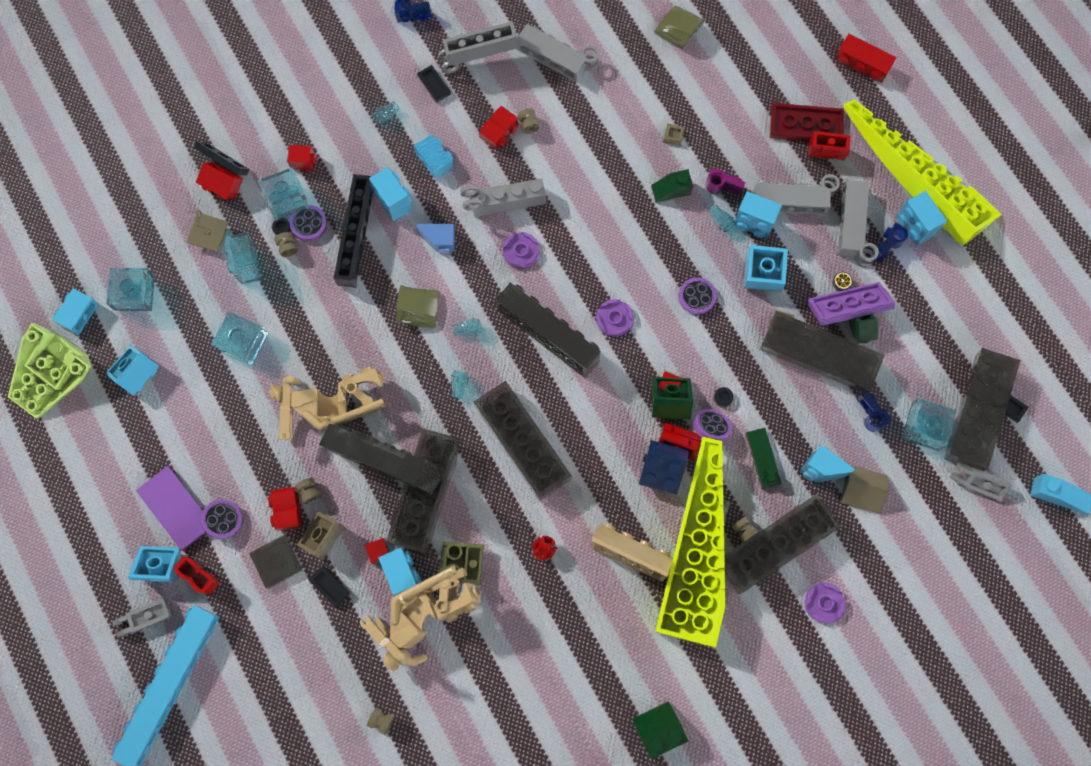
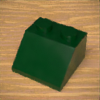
[651,376,693,420]
[632,701,689,759]

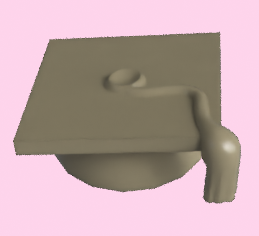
[186,210,229,252]

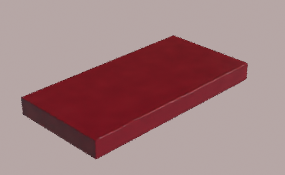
[769,103,844,141]

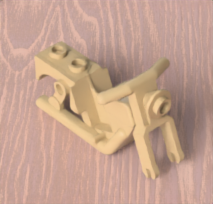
[269,366,386,441]
[360,566,482,672]

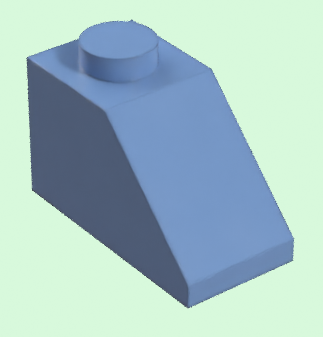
[416,224,455,254]

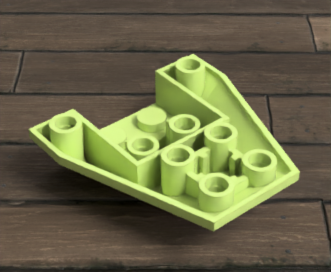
[8,323,91,419]

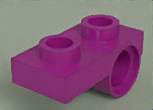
[706,168,746,196]

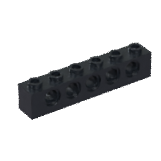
[333,174,374,288]

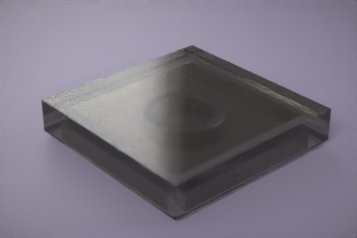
[249,535,303,589]

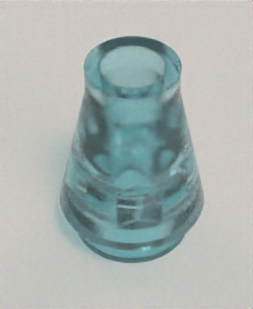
[372,101,400,126]
[709,205,735,232]
[453,317,482,336]
[451,370,470,399]

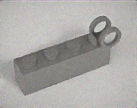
[438,21,519,74]
[516,24,599,82]
[753,174,840,215]
[460,178,546,217]
[837,180,879,267]

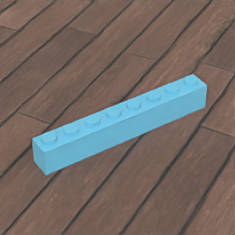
[111,605,220,766]

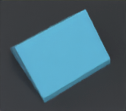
[128,546,180,582]

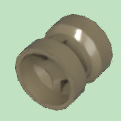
[517,108,540,134]
[274,232,298,257]
[295,477,321,504]
[731,515,759,543]
[367,707,395,735]

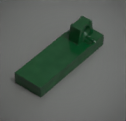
[745,428,782,489]

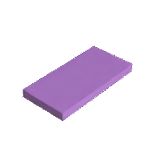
[808,282,895,326]
[136,466,206,551]

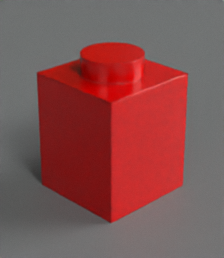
[287,145,317,171]

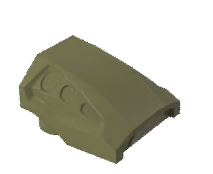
[654,6,705,48]
[396,285,440,328]
[439,542,485,585]

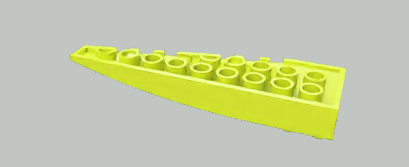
[843,100,1002,246]
[655,437,725,648]

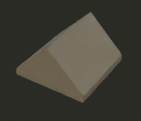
[840,466,889,513]
[297,511,344,561]

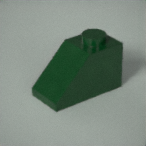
[651,169,693,203]
[848,314,878,343]

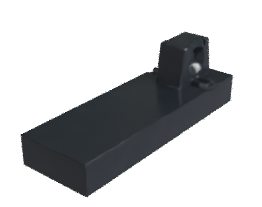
[194,141,250,177]

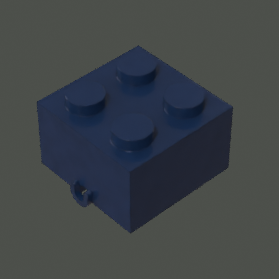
[639,440,689,495]

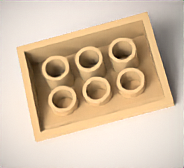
[589,523,673,582]

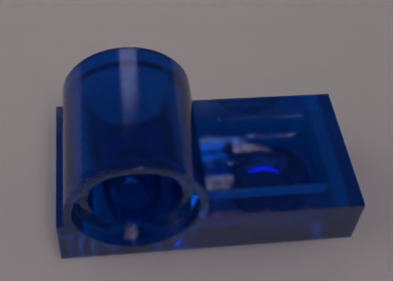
[394,0,432,23]
[875,222,908,263]
[856,391,892,432]

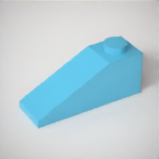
[1030,474,1091,515]

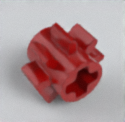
[531,536,558,560]

